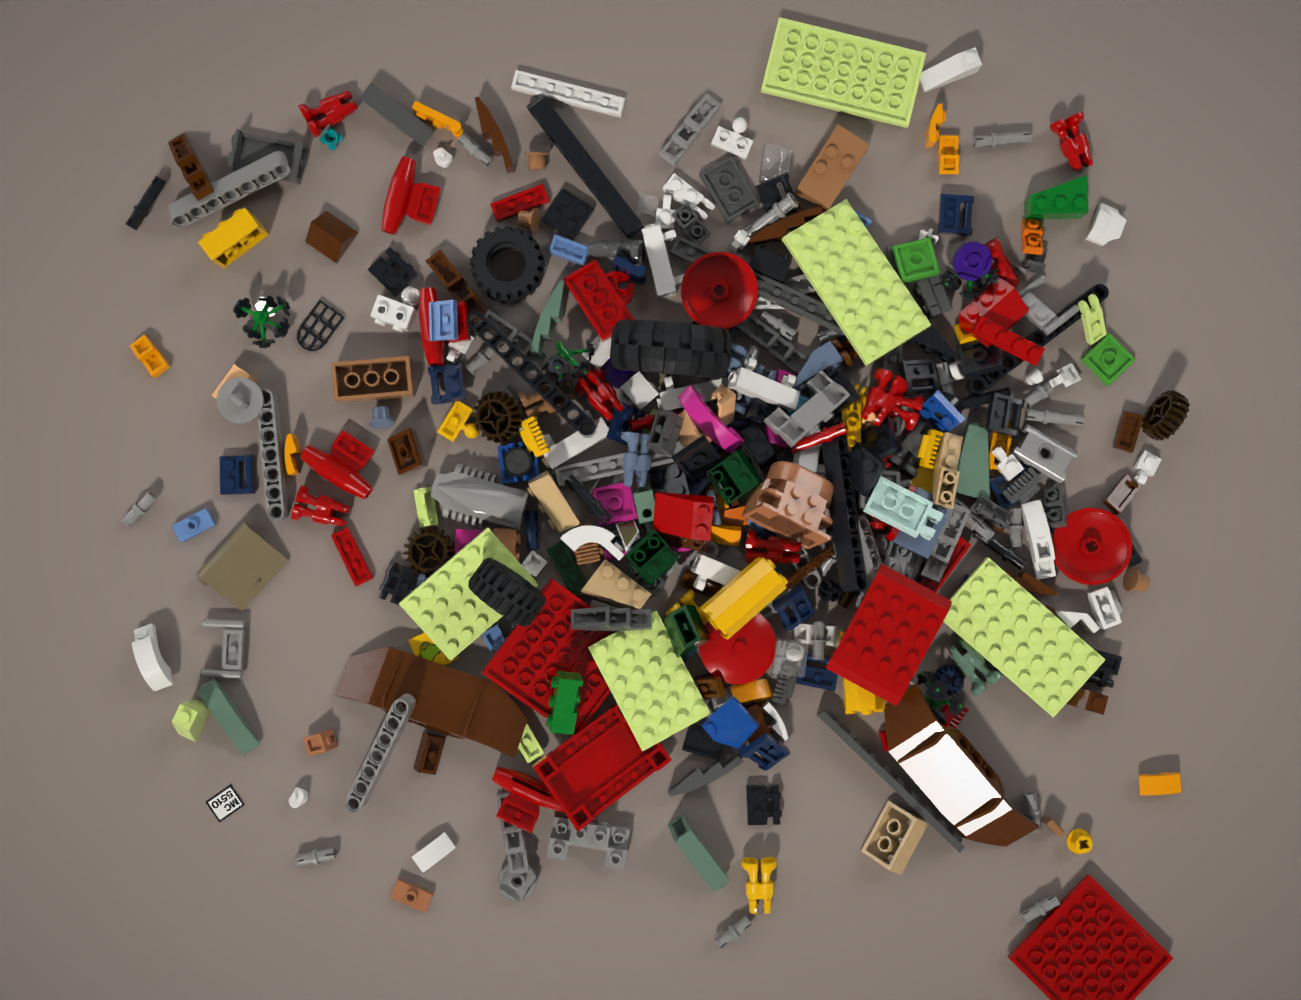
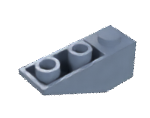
[792,341,844,394]

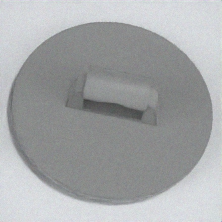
[217,377,264,424]

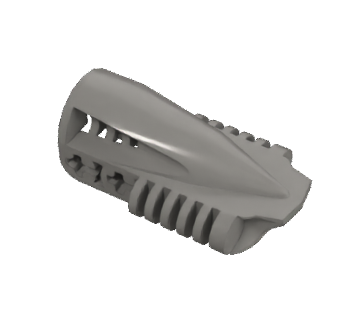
[431,463,530,530]

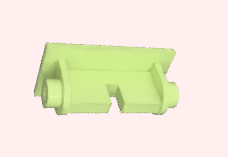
[414,487,439,528]

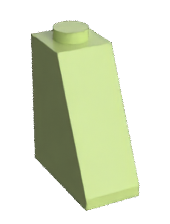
[172,699,211,742]

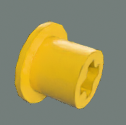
[1066,829,1093,854]

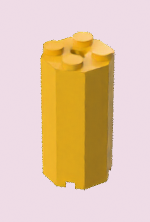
[699,557,788,640]
[839,630,885,715]

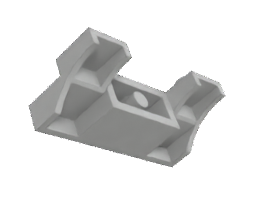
[764,370,850,448]
[855,533,916,607]
[547,815,630,870]

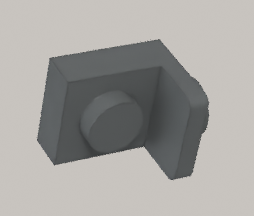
[1022,248,1048,273]

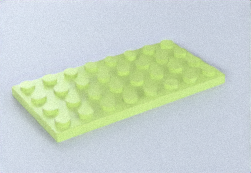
[761,17,926,128]
[782,199,931,366]
[943,557,1105,718]

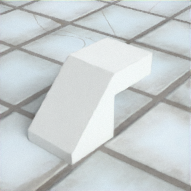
[1055,610,1100,633]
[794,623,839,646]

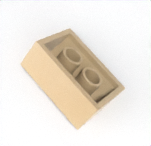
[527,470,580,533]
[861,800,929,875]

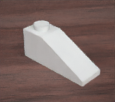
[920,47,982,93]

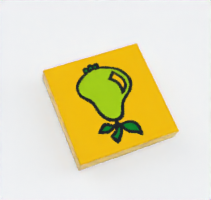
[408,632,460,665]

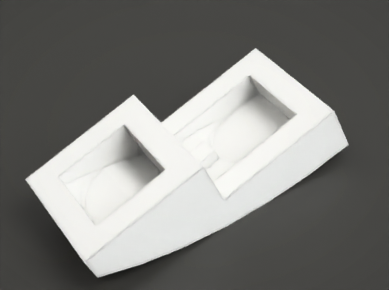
[762,701,788,741]
[411,832,456,873]

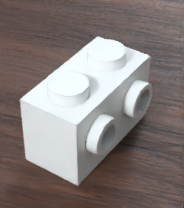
[370,295,417,333]

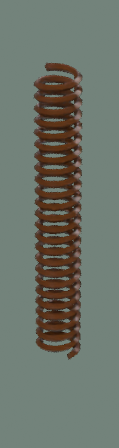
[776,546,835,598]

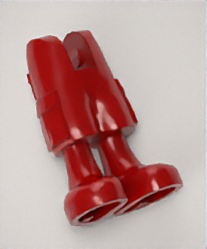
[298,90,358,138]
[1049,112,1093,172]
[984,237,1019,289]
[575,368,624,420]
[861,369,908,427]
[865,387,924,431]
[291,485,350,526]
[745,529,801,564]

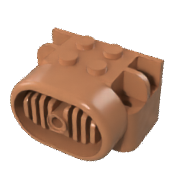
[742,461,834,549]

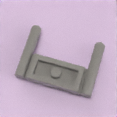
[1018,275,1080,335]
[199,619,246,679]

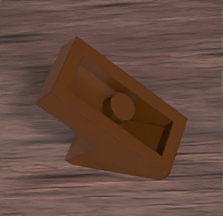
[692,673,726,698]

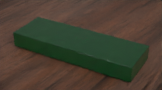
[547,541,587,597]

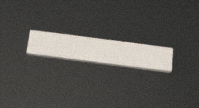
[511,70,626,118]

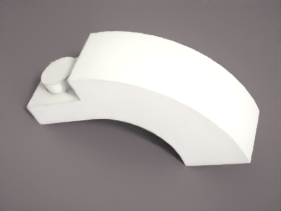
[560,526,625,561]
[132,623,173,691]

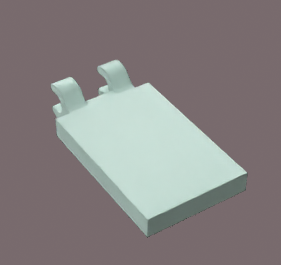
[863,476,944,541]

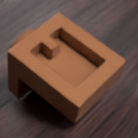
[303,728,338,756]

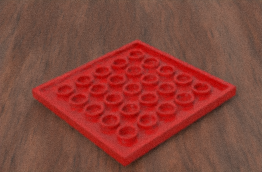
[481,578,617,736]
[1007,874,1174,1000]

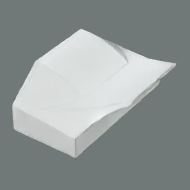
[1085,203,1127,246]
[1087,586,1122,629]

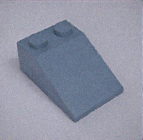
[892,487,950,559]

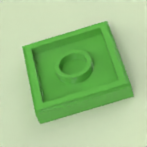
[892,237,940,283]
[1080,333,1136,387]

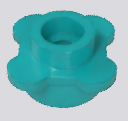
[320,128,343,151]

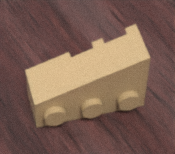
[579,559,651,610]

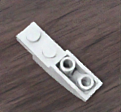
[1021,499,1056,580]

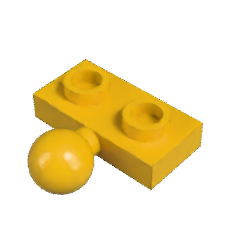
[437,401,479,442]

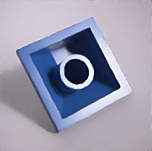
[702,696,760,748]

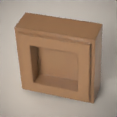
[1041,816,1065,838]

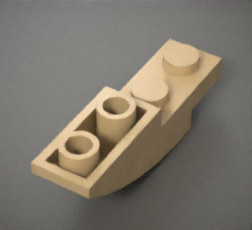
[932,432,963,509]

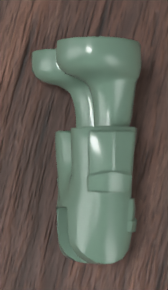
[948,638,1003,696]

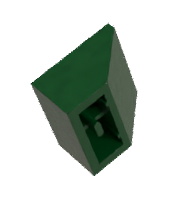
[705,449,763,505]
[625,529,679,585]
[663,605,711,658]

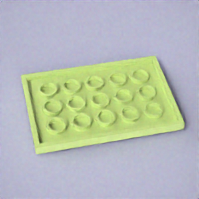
[399,527,539,661]
[588,611,711,751]

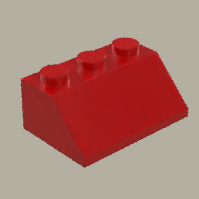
[959,278,1029,347]

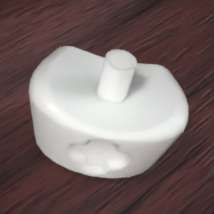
[433,148,453,168]
[918,228,939,246]
[1025,369,1043,386]
[288,787,308,808]

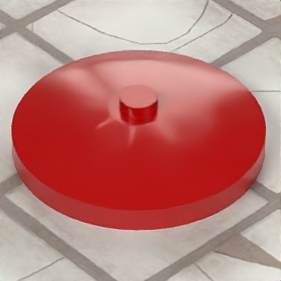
[681,252,758,329]
[1052,508,1132,585]
[699,613,776,684]

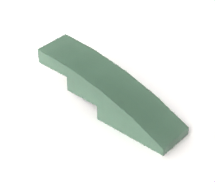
[530,280,567,358]
[197,678,260,755]

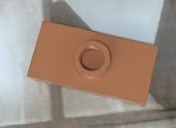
[390,878,434,913]

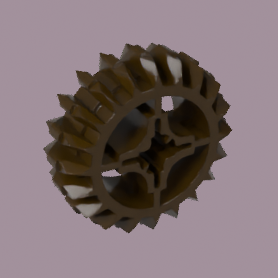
[1141,390,1190,441]
[472,391,524,443]
[403,526,456,577]

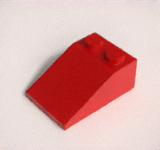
[653,492,714,541]

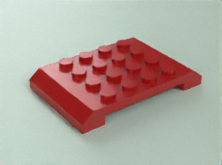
[825,563,953,706]
[532,703,672,831]

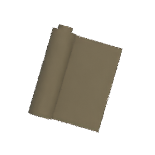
[197,521,289,611]

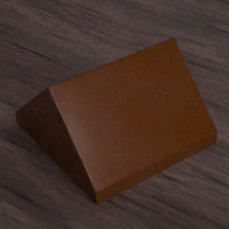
[305,211,358,264]
[387,428,427,475]

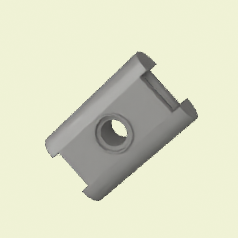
[1009,424,1078,483]

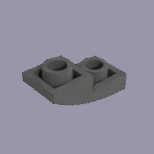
[672,203,710,245]
[1043,486,1067,529]
[624,563,667,597]

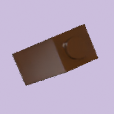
[1066,688,1109,715]

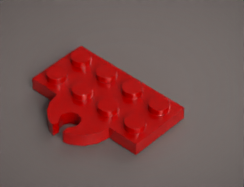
[563,259,635,342]

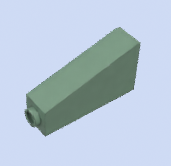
[956,422,990,500]
[668,814,729,892]

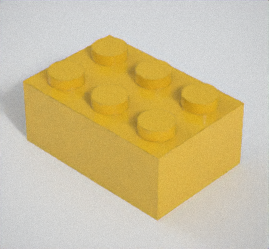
[198,207,269,269]

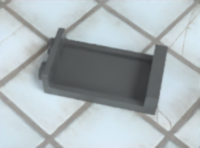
[227,129,308,184]

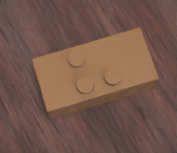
[795,124,870,213]
[331,356,415,404]

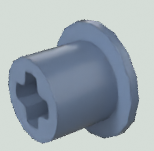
[369,406,395,429]

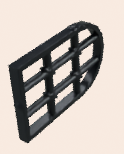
[297,300,345,351]

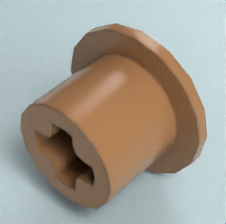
[524,152,549,170]
[517,208,540,233]
[1123,567,1150,592]

